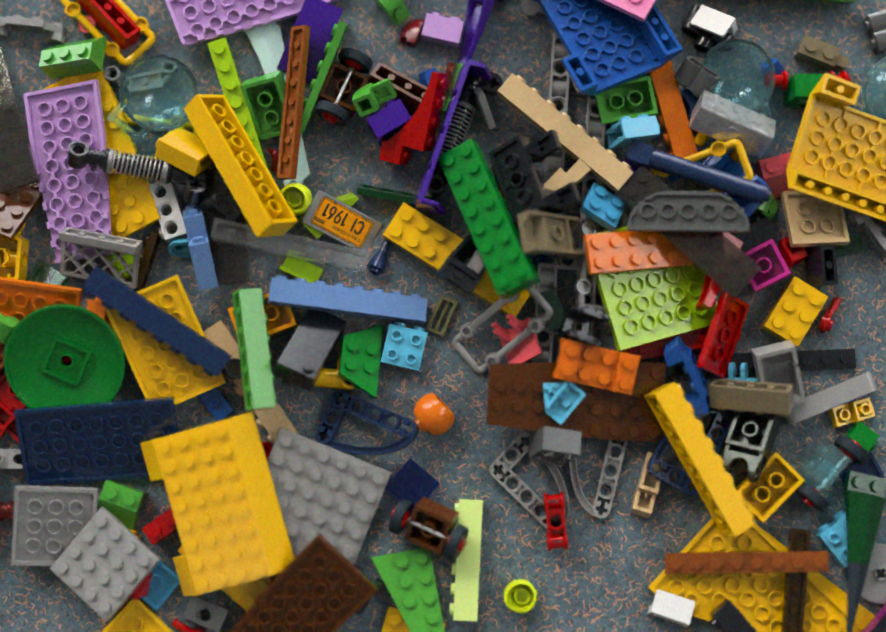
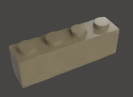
[709,378,793,416]

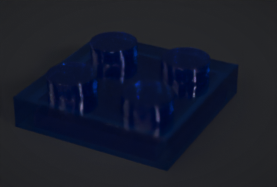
[385,458,440,512]

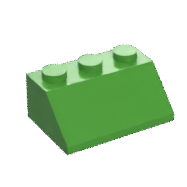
[39,37,107,79]

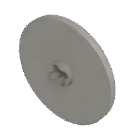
[861,543,886,604]

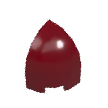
[398,19,425,48]

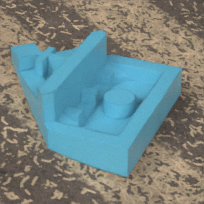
[543,381,586,425]

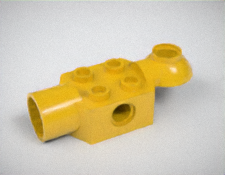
[0,222,29,280]

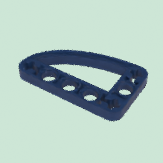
[315,390,419,456]
[646,407,734,495]

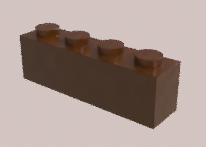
[368,61,446,116]

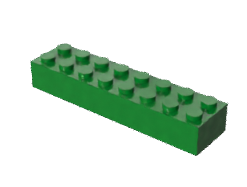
[438,138,541,299]

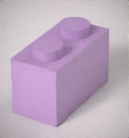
[421,12,464,48]

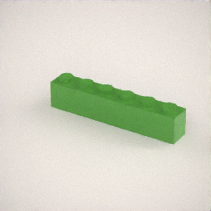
[232,288,277,411]

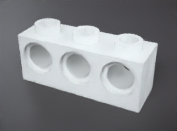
[149,181,187,243]

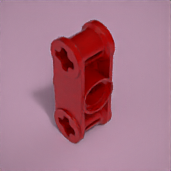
[543,492,568,551]

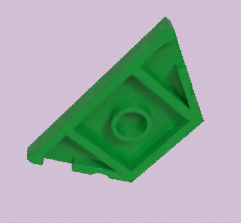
[338,325,383,399]

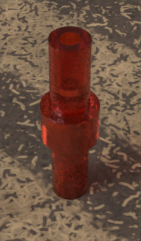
[443,62,456,97]

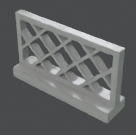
[59,227,143,289]

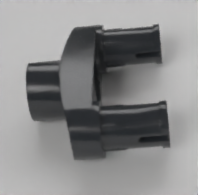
[681,5,738,53]

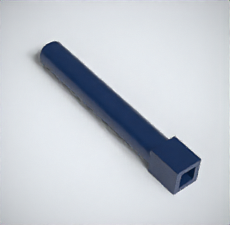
[626,140,772,205]

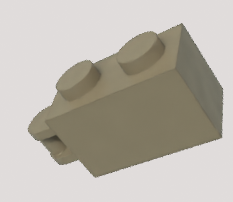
[793,35,850,72]

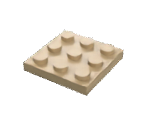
[781,191,850,247]

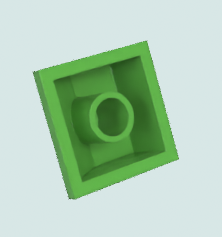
[97,480,147,530]

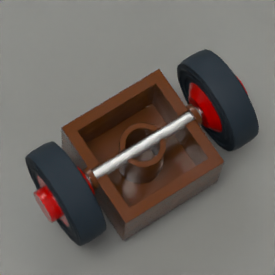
[315,47,373,126]
[388,497,469,561]

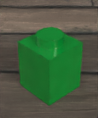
[845,421,880,452]

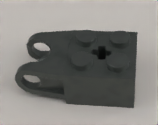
[723,411,780,484]

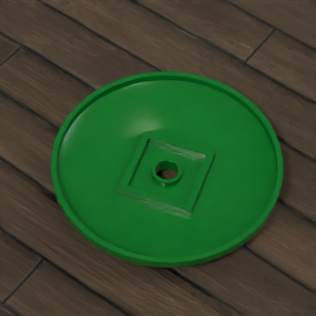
[4,304,126,408]

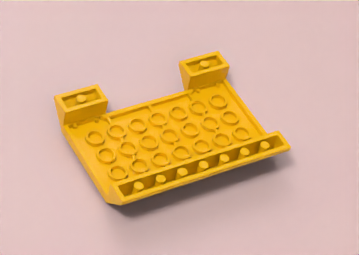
[786,73,886,222]
[140,411,295,596]

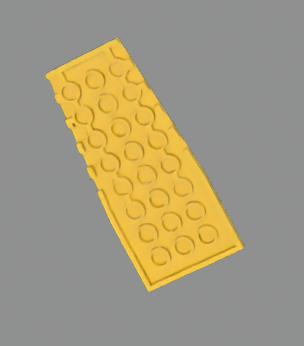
[43,69,161,238]

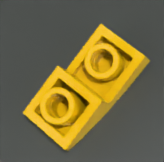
[829,397,876,428]

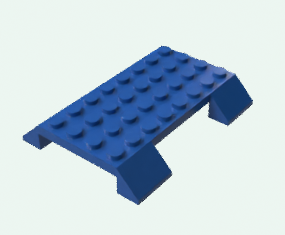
[532,0,683,96]

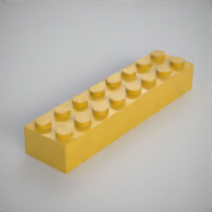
[184,94,298,237]
[383,202,536,318]
[644,382,755,537]

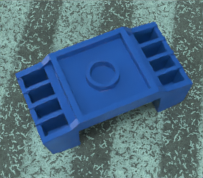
[701,152,773,219]
[664,335,709,416]

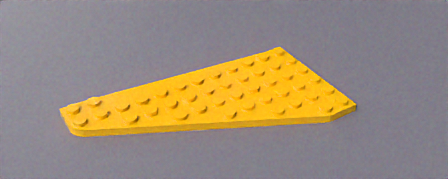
[648,518,875,632]

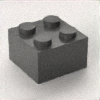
[529,426,581,465]

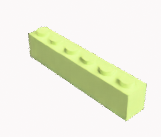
[449,499,483,622]

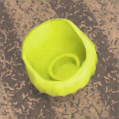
[281,182,313,216]
[503,579,537,614]

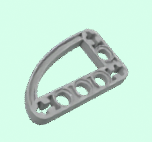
[489,432,570,529]
[569,440,627,518]

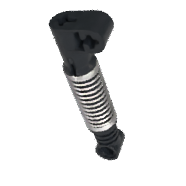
[427,72,503,197]
[67,141,208,205]

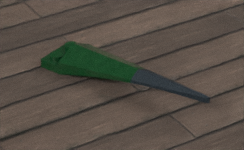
[844,470,886,632]

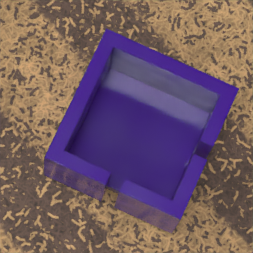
[366,99,411,146]

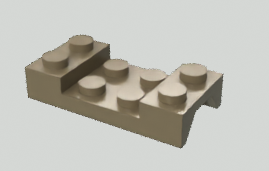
[517,210,586,259]

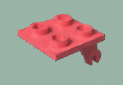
[491,314,542,363]

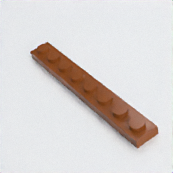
[276,25,311,180]
[664,551,829,574]

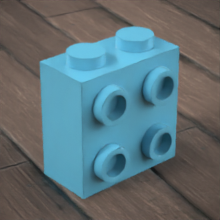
[605,114,660,150]
[380,321,428,372]
[816,510,875,568]

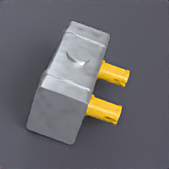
[689,90,776,161]

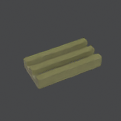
[425,294,459,338]

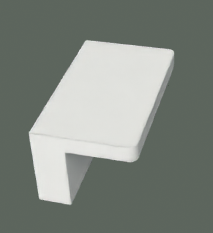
[691,5,738,38]
[647,589,695,626]

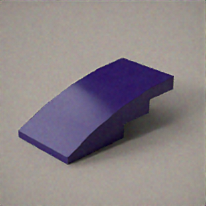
[277,0,343,84]

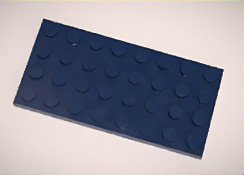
[14,397,179,486]

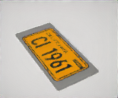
[302,190,382,254]

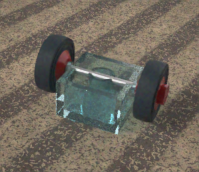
[795,435,869,512]

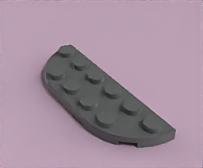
[627,191,749,233]

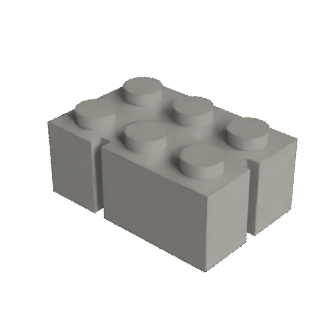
[751,340,806,405]

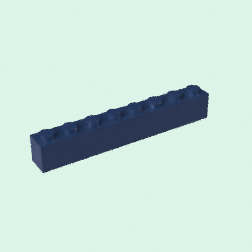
[82,266,232,377]

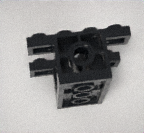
[488,129,582,233]

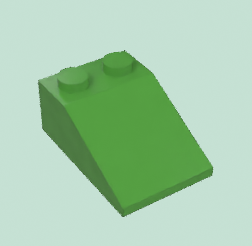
[240,70,286,140]
[595,76,658,125]

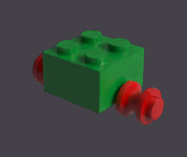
[765,71,850,109]

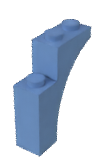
[182,205,219,291]

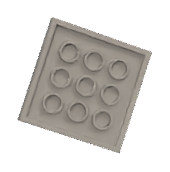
[11,485,98,566]
[50,507,161,622]

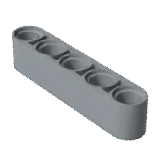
[785,371,878,425]

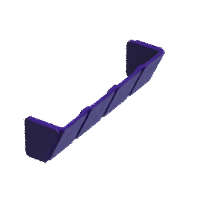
[413,60,493,215]

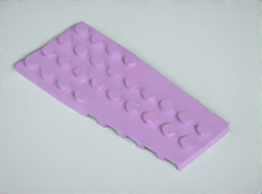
[165,0,339,47]
[23,79,113,264]

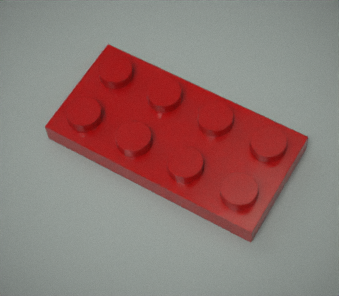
[696,291,750,379]

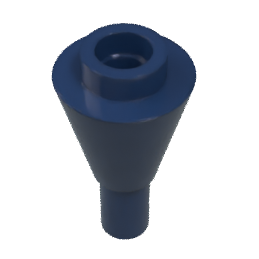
[366,240,391,275]

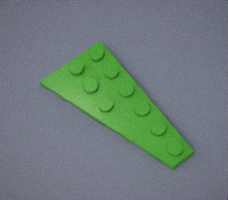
[301,21,350,134]
[371,548,445,632]

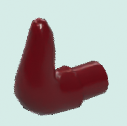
[268,148,279,172]

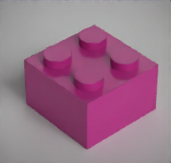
[738,239,792,293]

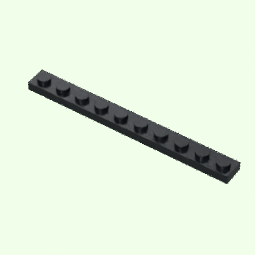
[659,348,856,376]

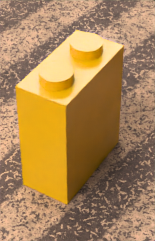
[155,127,214,177]

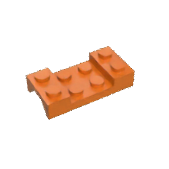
[552,338,640,395]

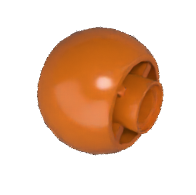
[413,393,455,436]

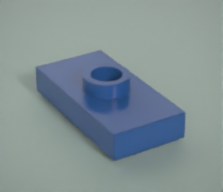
[197,387,235,421]

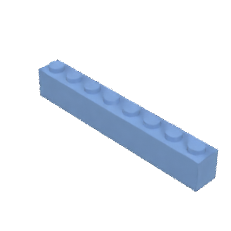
[267,275,428,325]

